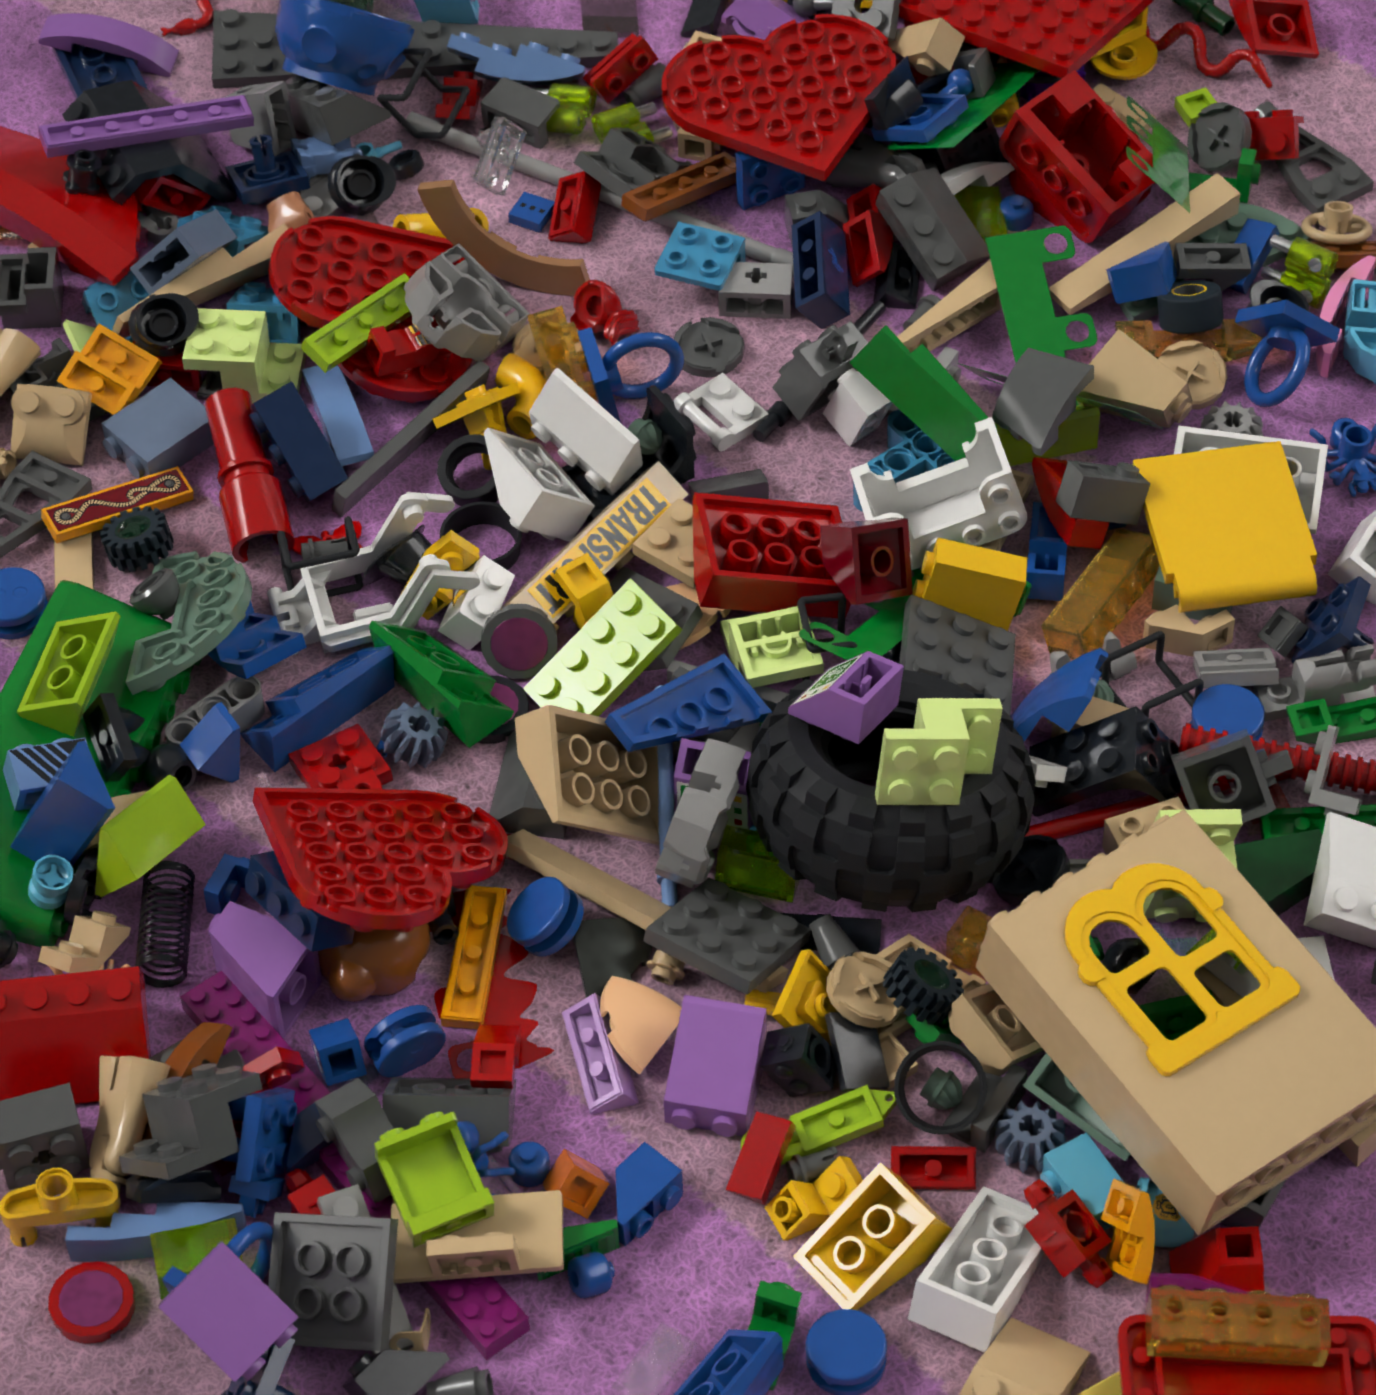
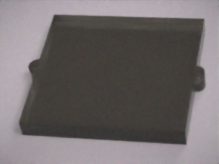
[580,0,639,38]

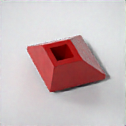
[1168,1226,1265,1315]

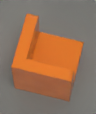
[543,1148,610,1219]

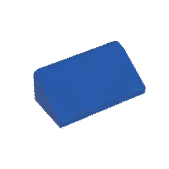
[1229,218,1280,295]

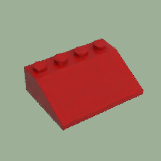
[692,492,851,619]
[0,966,151,1104]

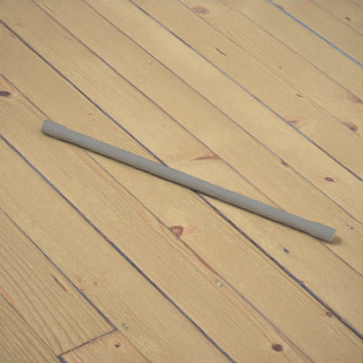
[405,112,794,275]

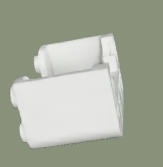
[850,417,1027,571]

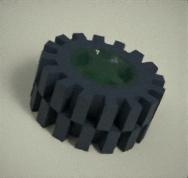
[100,506,174,572]
[883,947,964,1025]

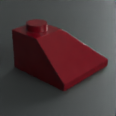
[820,518,913,605]

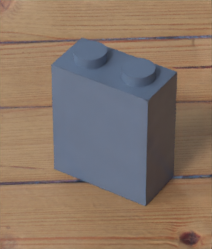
[130,209,238,295]
[102,378,214,478]

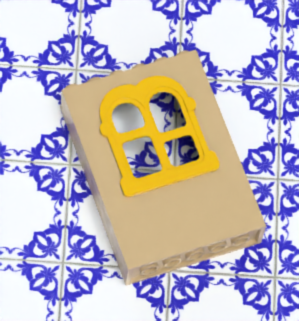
[975,809,1376,1236]

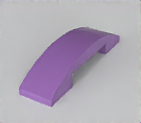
[38,13,179,77]

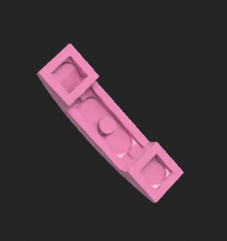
[1316,255,1376,378]

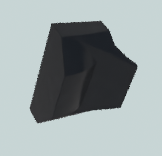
[864,56,924,130]
[126,1169,222,1204]

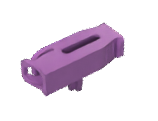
[721,0,811,40]

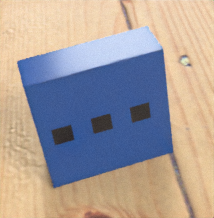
[508,191,555,233]

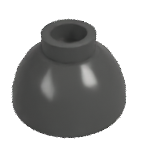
[129,568,179,620]

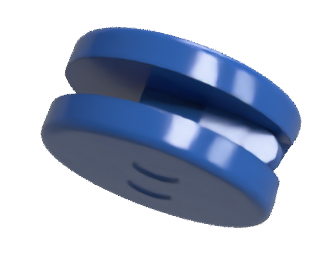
[0,567,48,639]
[1190,684,1265,741]
[507,877,584,957]
[364,1005,446,1078]
[806,1309,887,1395]

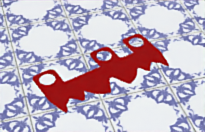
[428,888,555,1078]

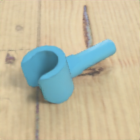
[355,141,402,158]

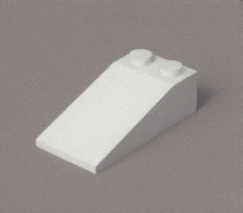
[908,1186,1044,1352]

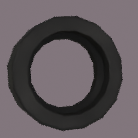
[437,434,499,506]

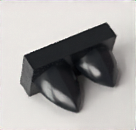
[83,693,150,781]

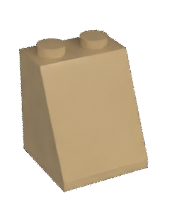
[1077,329,1193,428]

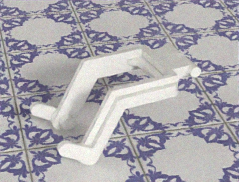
[267,492,480,655]

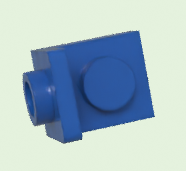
[203,853,250,915]

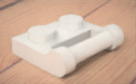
[673,373,769,452]

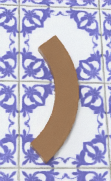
[417,179,590,296]

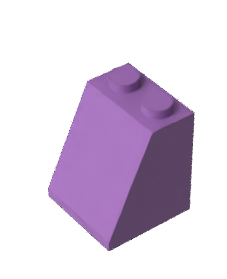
[208,901,322,1039]
[664,995,767,1137]
[158,1241,298,1382]

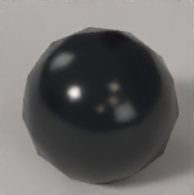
[142,743,196,792]
[1102,937,1157,994]

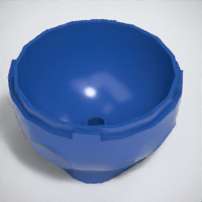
[275,0,415,96]

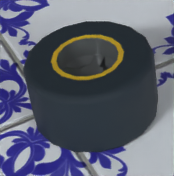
[1157,280,1224,334]

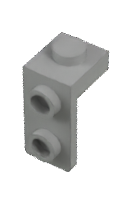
[1304,725,1362,818]

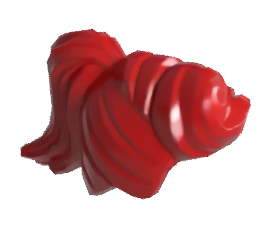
[570,280,639,346]

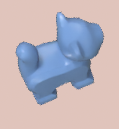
[290,137,363,179]

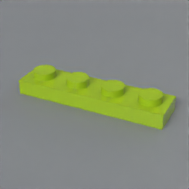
[300,273,412,373]

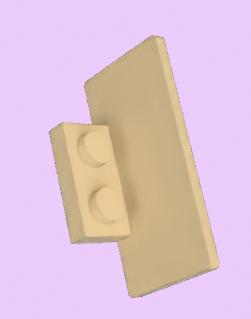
[391,1190,564,1284]

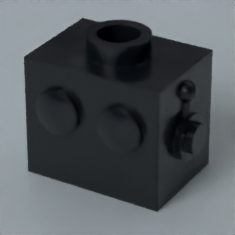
[760,1023,836,1097]

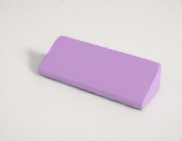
[562,993,639,1114]

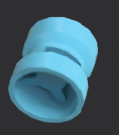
[28,855,73,910]

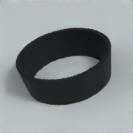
[440,502,522,571]
[894,1041,987,1134]

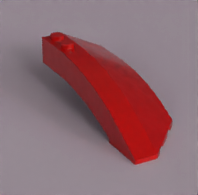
[0,126,141,286]

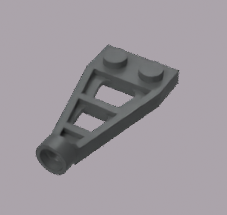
[1254,102,1374,214]
[0,451,93,558]

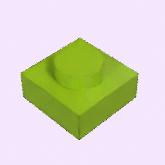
[1174,87,1217,129]

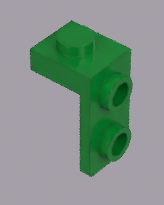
[1189,148,1261,203]
[748,1280,802,1391]

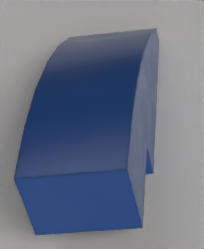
[1026,502,1067,601]

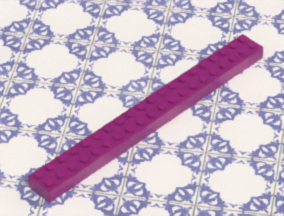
[180,970,530,1360]

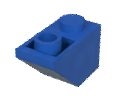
[616,1141,683,1246]

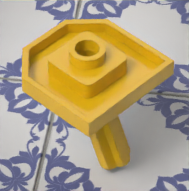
[432,382,520,470]
[744,949,838,1045]

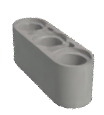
[165,676,265,745]

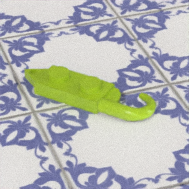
[740,1085,897,1166]

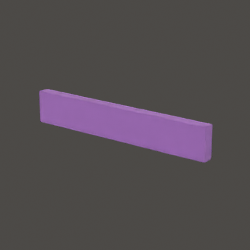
[38,95,254,158]

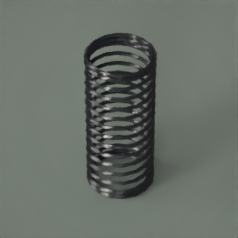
[135,860,195,988]

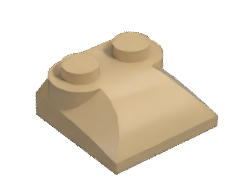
[11,384,92,466]
[948,983,1044,1076]

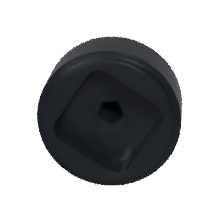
[388,149,425,180]

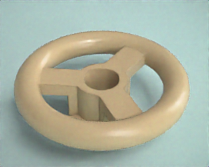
[1301,201,1373,245]

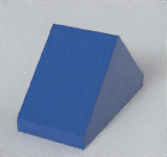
[1106,241,1178,304]
[179,702,240,783]

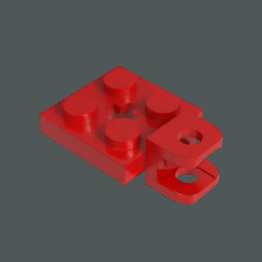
[288,724,393,789]

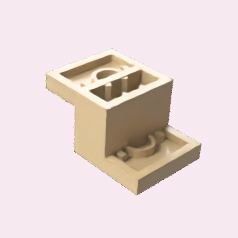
[632,498,695,588]

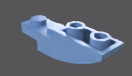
[447,32,586,86]

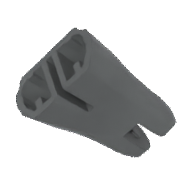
[825,131,925,189]

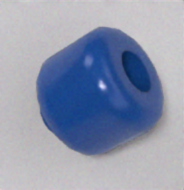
[998,194,1034,231]
[508,1141,551,1188]
[567,1252,615,1299]

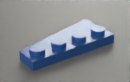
[605,653,772,752]

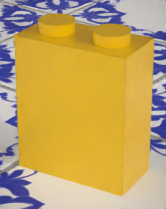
[913,537,1027,631]

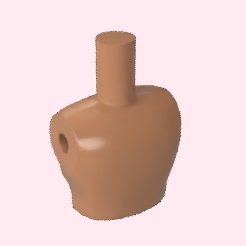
[267,191,315,233]

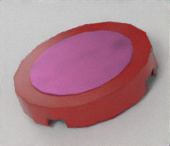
[48,1261,135,1344]

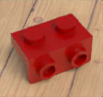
[582,33,659,104]
[1244,109,1304,160]

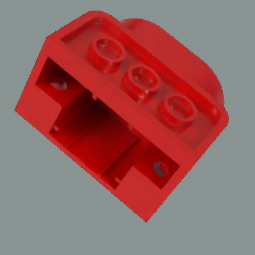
[999,70,1156,243]

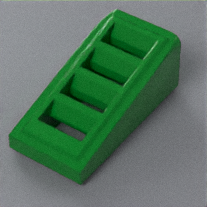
[537,1219,620,1281]

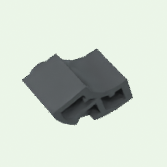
[315,1078,394,1204]

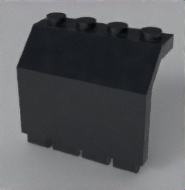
[62,80,237,205]

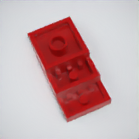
[1228,0,1319,59]

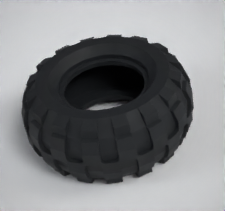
[746,668,1036,912]

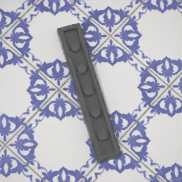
[332,360,490,517]

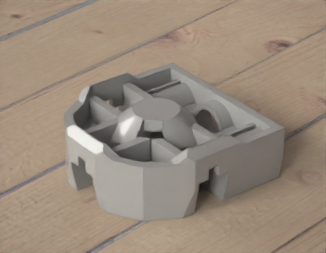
[404,243,530,362]
[655,738,746,888]

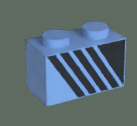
[3,738,88,811]

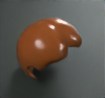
[318,923,431,1002]

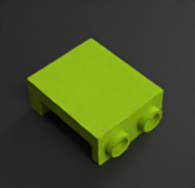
[374,1111,494,1248]

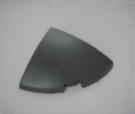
[573,918,652,998]

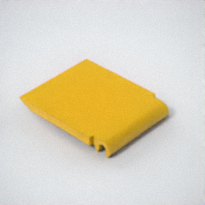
[1132,441,1317,613]

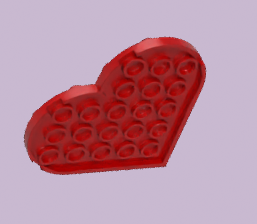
[661,14,896,182]
[269,216,472,403]
[252,787,508,932]

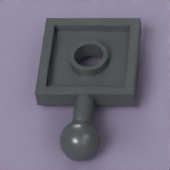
[793,0,901,41]

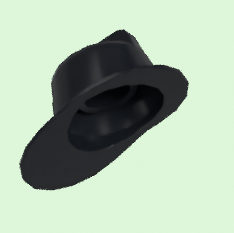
[362,525,432,586]

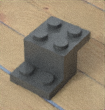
[119,1063,262,1180]

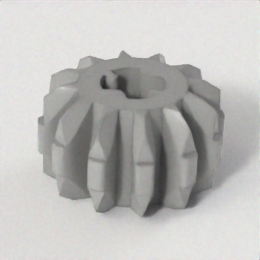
[1201,401,1263,436]

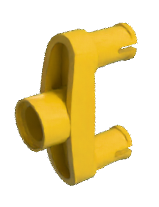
[0,1168,121,1247]

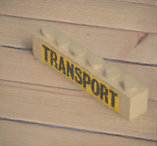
[500,461,688,631]

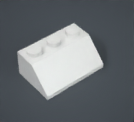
[529,367,643,496]

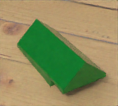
[850,325,997,461]
[369,621,514,748]

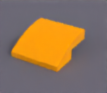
[57,323,162,415]
[1101,1178,1155,1285]

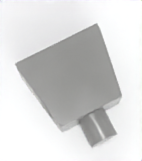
[226,81,297,156]

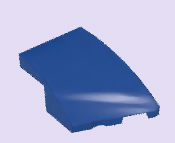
[208,600,307,679]
[1010,648,1109,742]

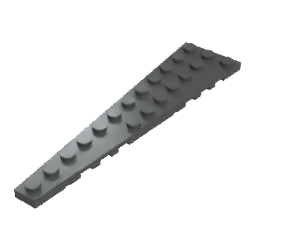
[212,9,618,88]

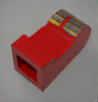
[364,324,440,377]

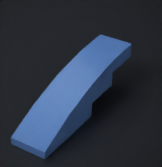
[302,365,374,466]
[65,1201,247,1262]

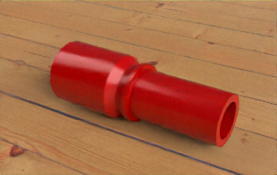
[205,388,295,563]

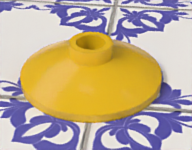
[1090,35,1158,80]

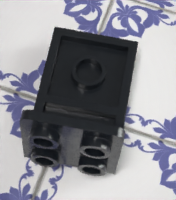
[562,385,696,522]
[1029,706,1181,817]

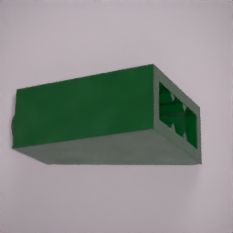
[1234,829,1322,916]

